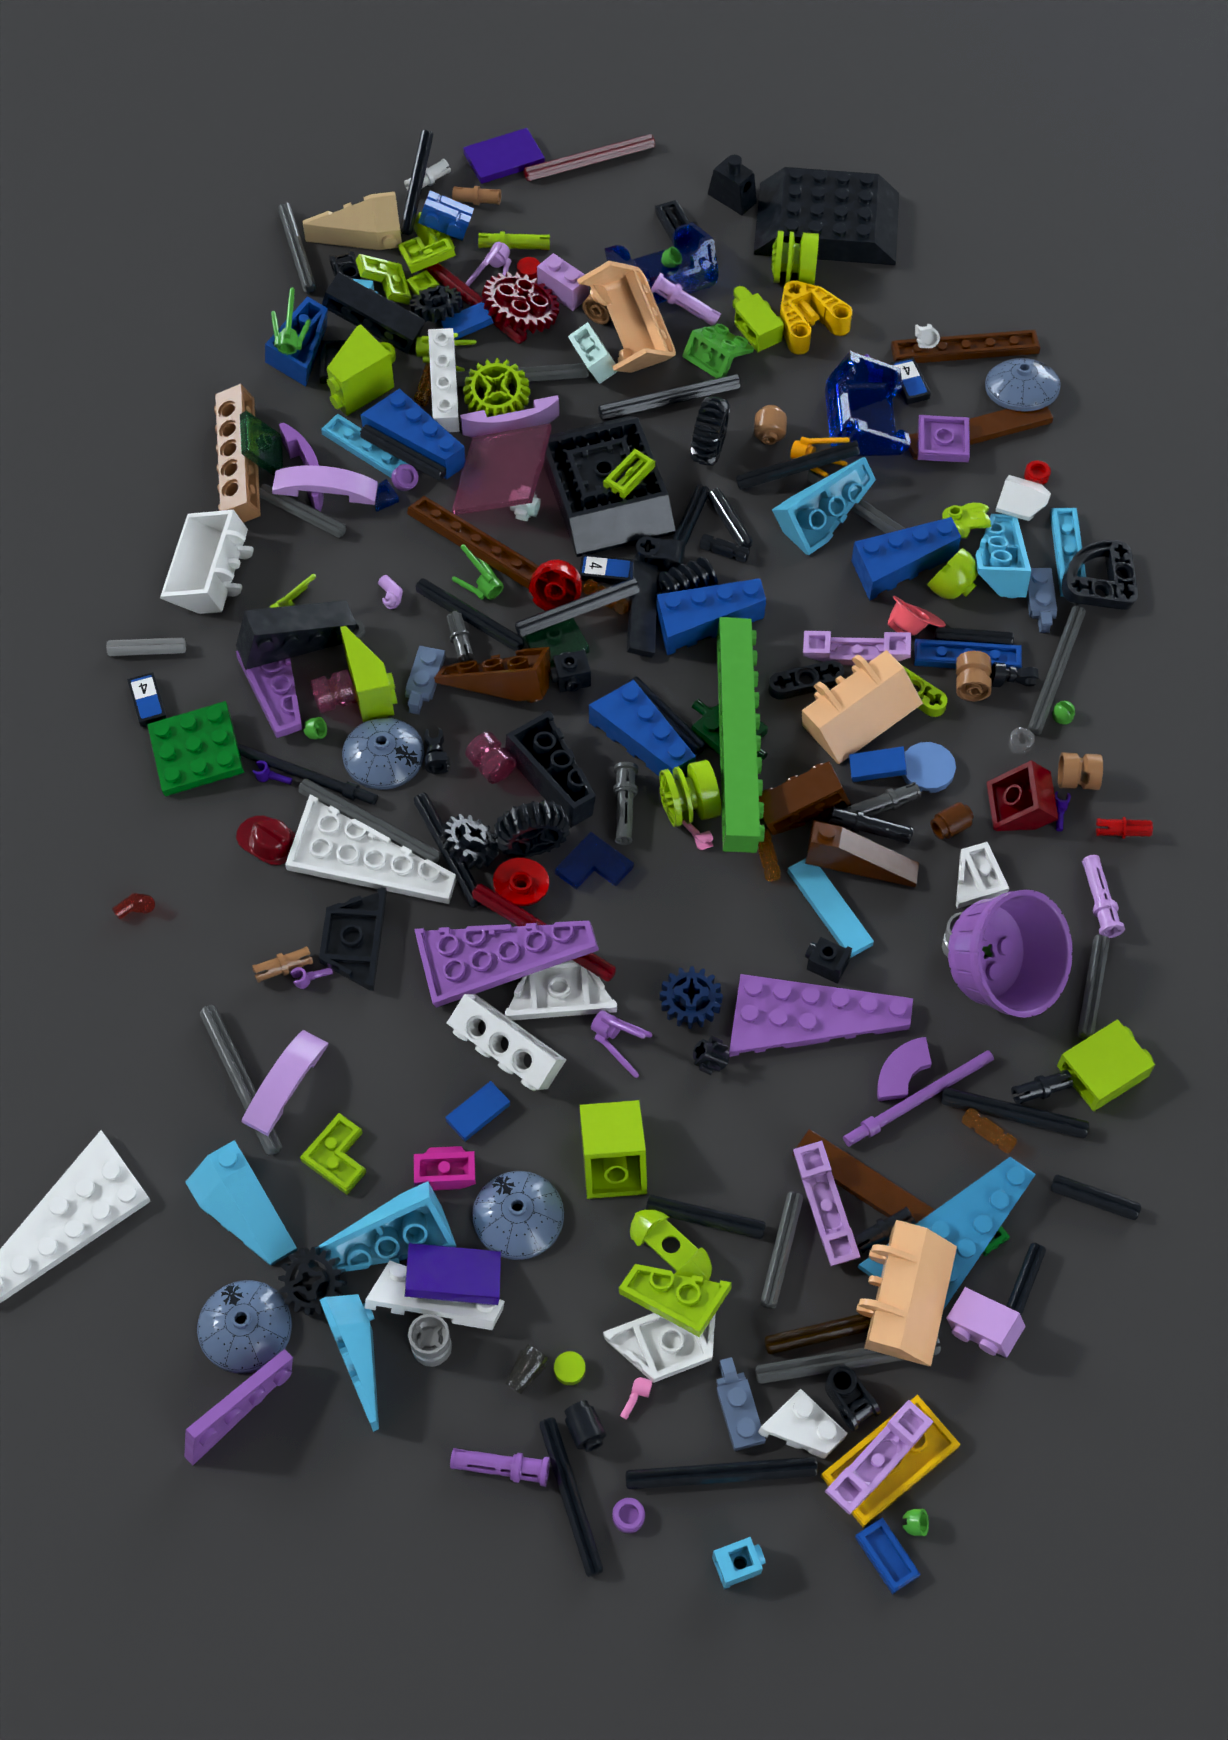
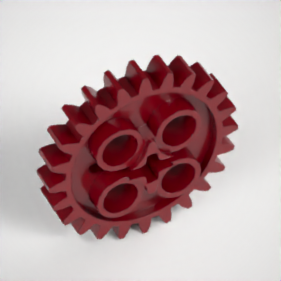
[481,272,560,333]

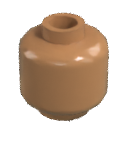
[754,405,787,445]

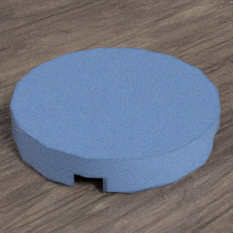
[902,742,956,793]

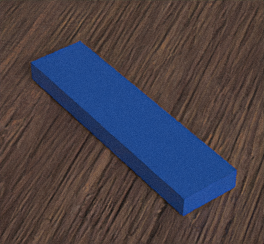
[914,639,1022,670]

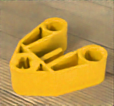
[780,280,852,355]

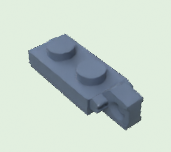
[1027,568,1057,633]
[405,646,446,715]
[716,1357,766,1451]

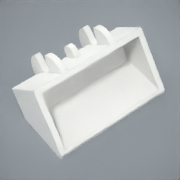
[160,510,254,614]

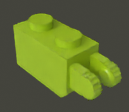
[733,285,784,353]

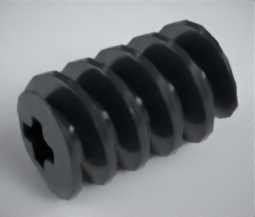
[659,557,718,594]

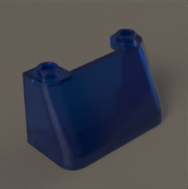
[605,222,719,304]
[825,351,911,456]

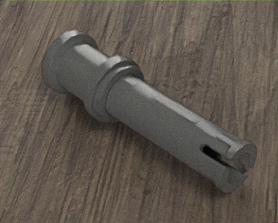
[613,762,638,845]

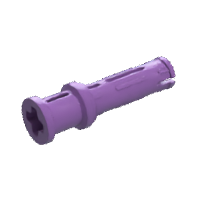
[450,1448,550,1487]

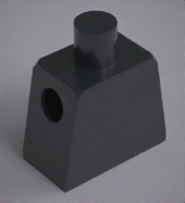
[708,154,757,216]

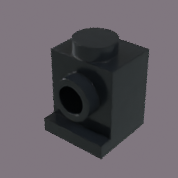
[805,937,852,984]

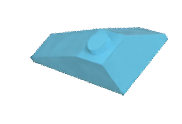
[975,514,1031,599]
[186,1140,298,1266]
[319,1181,456,1272]
[320,1294,379,1432]

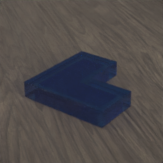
[555,832,634,890]

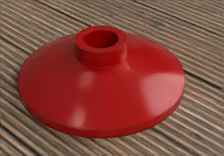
[493,858,549,906]

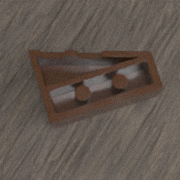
[759,761,851,835]

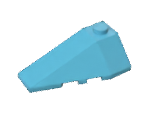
[772,457,876,555]

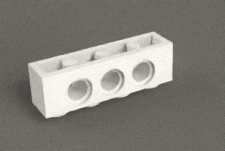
[428,328,460,432]
[447,994,566,1091]

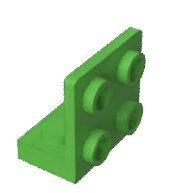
[682,324,754,378]

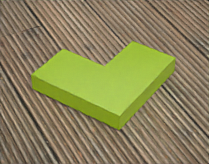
[398,236,456,273]
[356,254,412,305]
[300,1113,367,1195]

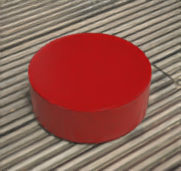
[517,257,540,280]
[1024,460,1051,485]

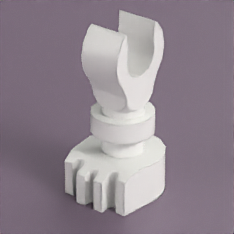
[915,324,940,348]

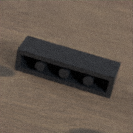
[322,272,425,354]

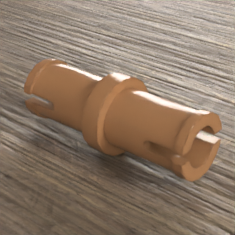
[452,186,501,205]
[252,946,313,983]

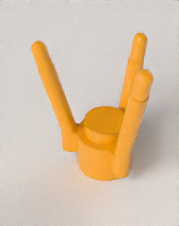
[790,437,850,477]

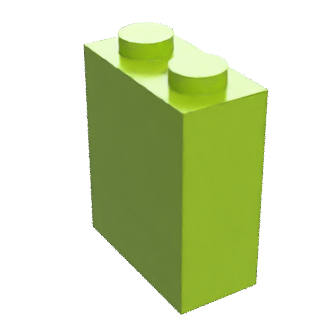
[1057,1019,1155,1112]

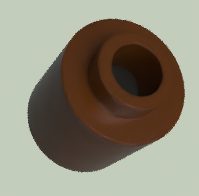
[930,802,974,839]

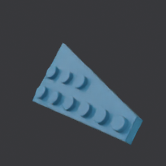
[857,1157,1036,1310]

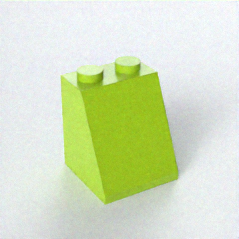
[327,324,394,416]
[580,1100,647,1199]

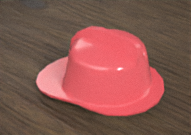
[888,596,946,636]

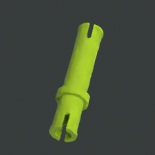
[478,231,550,250]

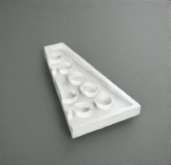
[285,794,456,904]
[0,1130,151,1303]

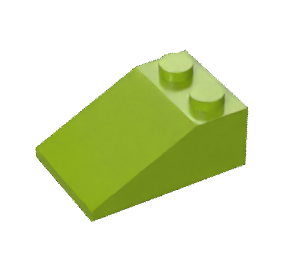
[340,626,397,722]

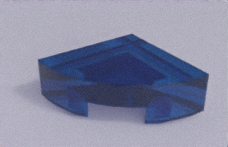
[374,479,399,512]

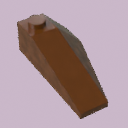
[434,647,550,703]
[805,819,919,887]

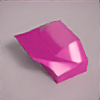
[414,1146,476,1190]

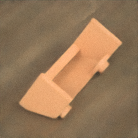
[577,261,676,373]

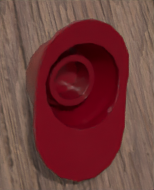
[236,816,296,865]

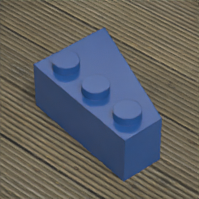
[265,296,328,387]

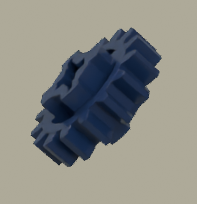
[659,966,723,1029]

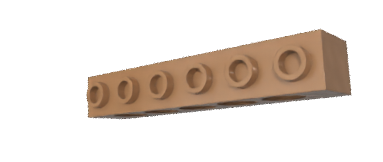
[214,384,261,523]

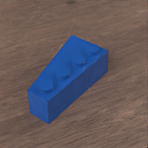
[361,388,466,479]
[851,517,961,601]
[656,578,766,655]
[589,680,696,777]

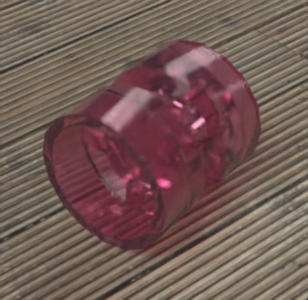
[310,669,357,714]
[465,732,517,784]

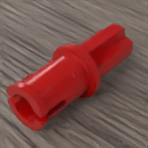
[1096,817,1153,839]

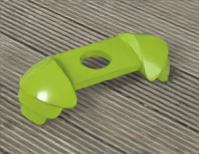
[630,1210,712,1281]

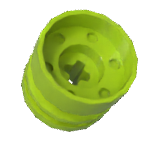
[771,231,819,285]
[659,760,722,827]

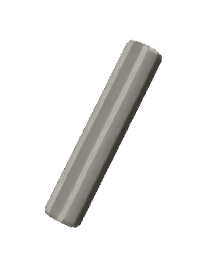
[106,637,186,656]

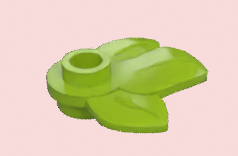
[942,502,991,539]

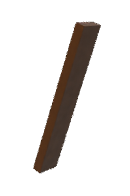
[891,329,1040,363]
[904,406,1054,460]
[407,496,539,589]
[792,1129,935,1223]

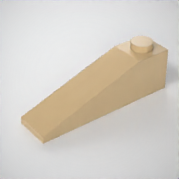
[303,192,402,250]

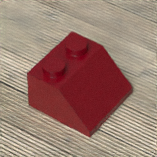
[987,760,1058,831]

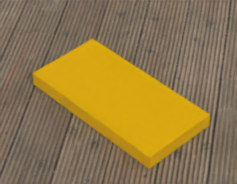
[820,1394,961,1528]

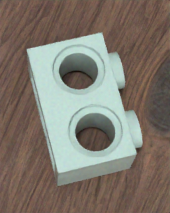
[568,322,618,384]

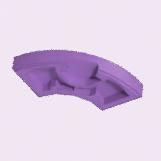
[877,1037,932,1101]

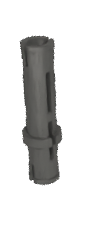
[842,782,921,816]

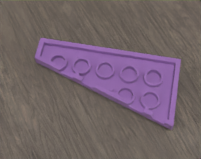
[414,921,599,1008]
[729,974,913,1057]

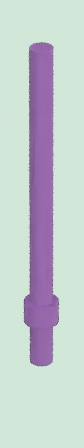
[843,1050,994,1147]

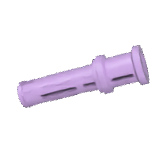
[651,272,721,326]
[1082,855,1125,938]

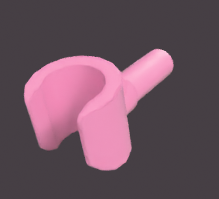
[682,819,713,850]
[620,1377,652,1420]

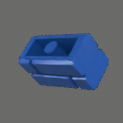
[418,190,474,241]

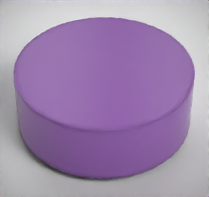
[391,464,418,491]
[612,1498,645,1533]

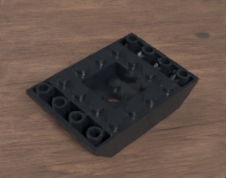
[535,416,676,557]

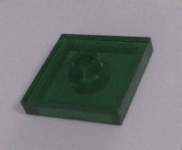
[240,411,283,476]
[523,618,590,667]

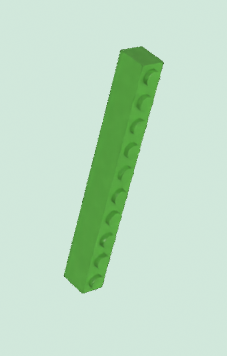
[717,617,765,853]

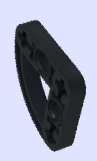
[1062,540,1138,610]

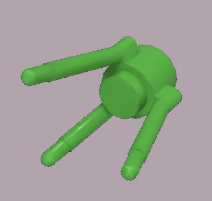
[271,288,311,355]
[452,544,504,600]

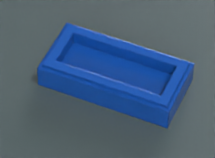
[441,302,494,340]
[849,746,907,782]
[445,1081,510,1142]
[855,1517,921,1595]

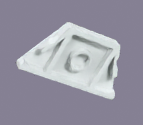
[505,960,617,1020]
[603,1313,716,1383]

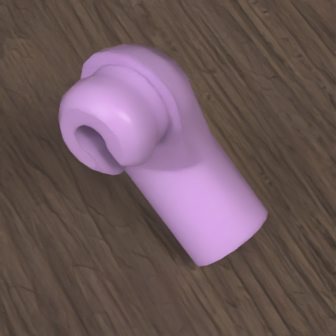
[378,575,403,609]

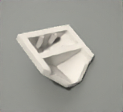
[996,475,1051,521]

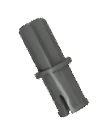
[447,611,474,662]

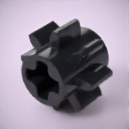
[693,1036,729,1075]

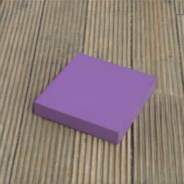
[918,415,970,463]

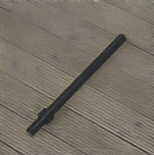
[237,743,378,805]

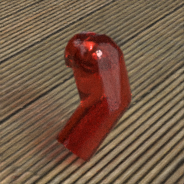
[112,893,155,920]

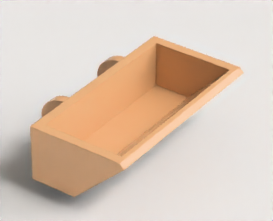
[802,650,923,764]
[856,1220,957,1366]

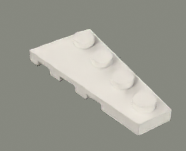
[364,1261,505,1330]

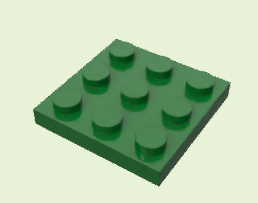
[147,701,244,797]

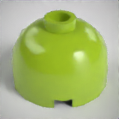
[927,548,978,599]

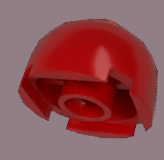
[529,559,582,611]

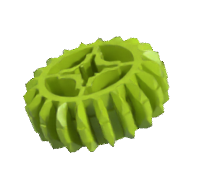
[463,358,530,417]

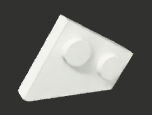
[956,842,1009,909]
[758,1389,848,1459]

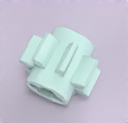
[510,487,541,521]

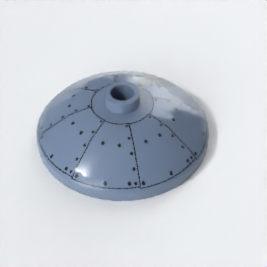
[985,358,1061,411]
[342,718,424,790]
[473,1171,564,1260]
[197,1280,292,1373]

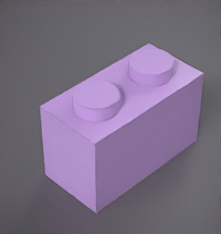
[537,253,589,311]
[946,1287,1025,1358]

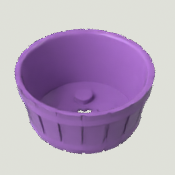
[948,889,1072,1018]

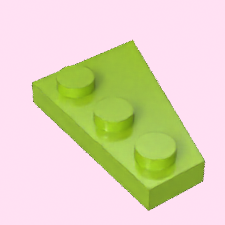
[619,1264,732,1338]

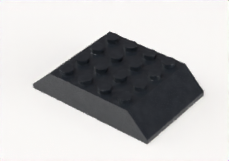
[753,167,899,265]

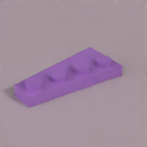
[236,651,302,738]
[184,1349,293,1466]

